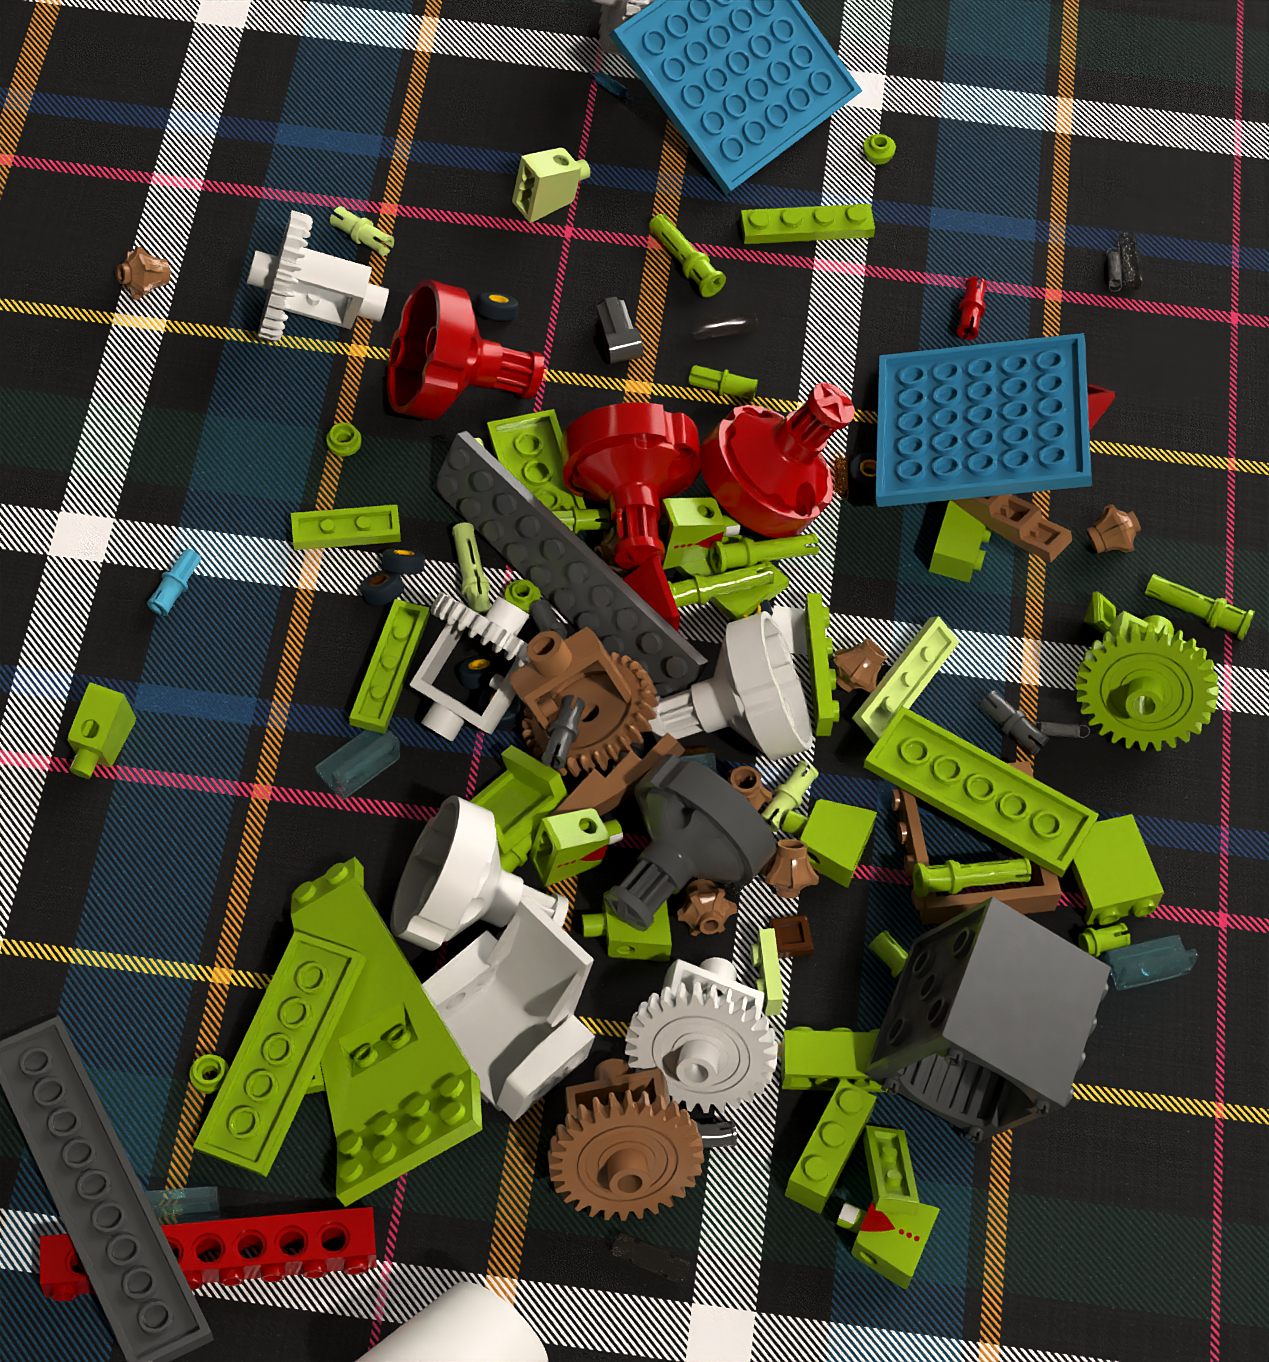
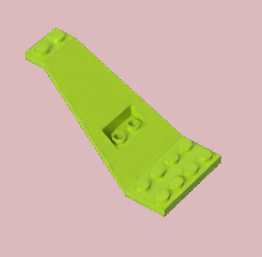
[291,857,482,1207]

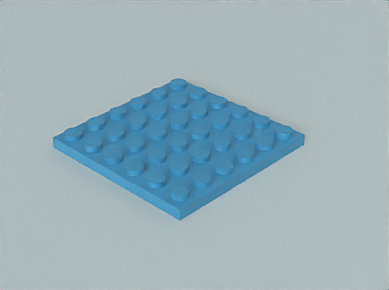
[609,0,863,195]
[876,333,1092,507]

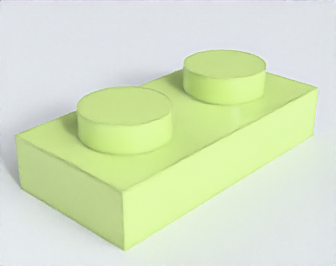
[750,928,784,1016]

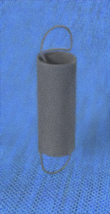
[1107,248,1122,291]
[1032,721,1090,738]

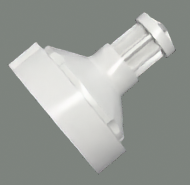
[648,611,813,761]
[390,795,568,951]

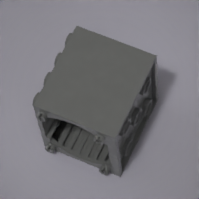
[864,896,1111,1143]

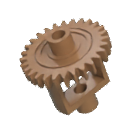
[510,626,659,777]
[548,1059,704,1221]

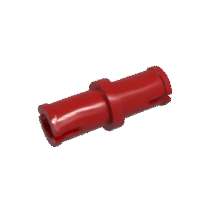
[957,276,987,340]

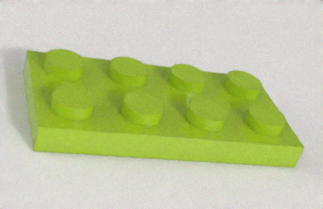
[487,409,586,510]

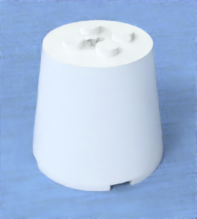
[355,1281,549,1362]

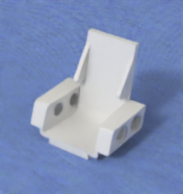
[422,895,595,1122]

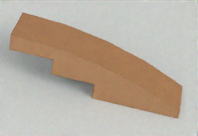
[952,494,1072,563]
[550,732,685,817]

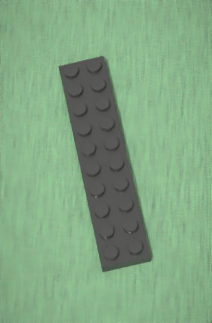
[432,431,708,698]
[0,1016,214,1362]

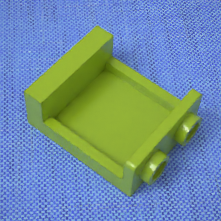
[469,745,568,855]
[1070,814,1164,925]

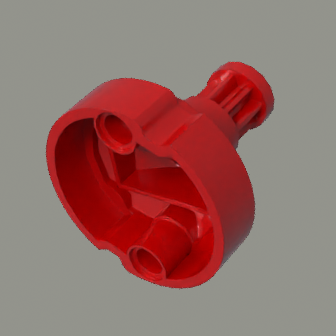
[387,279,544,421]
[700,382,855,538]
[561,402,702,570]

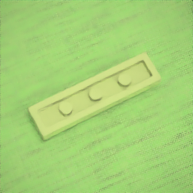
[852,616,959,744]

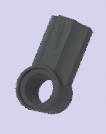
[596,297,643,364]

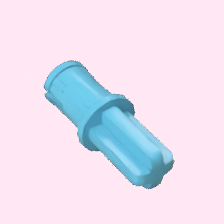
[147,548,201,616]

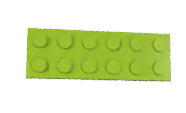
[864,706,1099,878]
[193,931,367,1177]

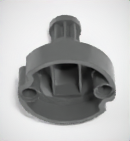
[605,754,776,932]

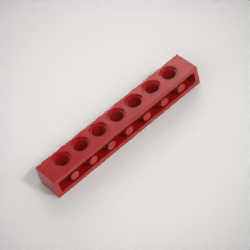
[40,1207,377,1301]

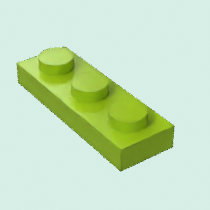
[291,505,401,550]
[863,1125,919,1215]

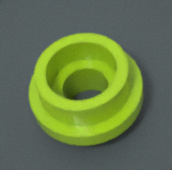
[863,134,896,165]
[326,423,362,456]
[505,579,540,613]
[190,1054,229,1094]

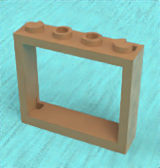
[891,761,1062,925]

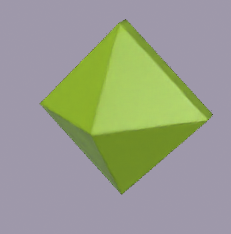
[1084,591,1116,634]

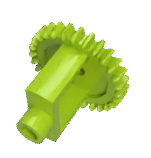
[1075,611,1219,751]

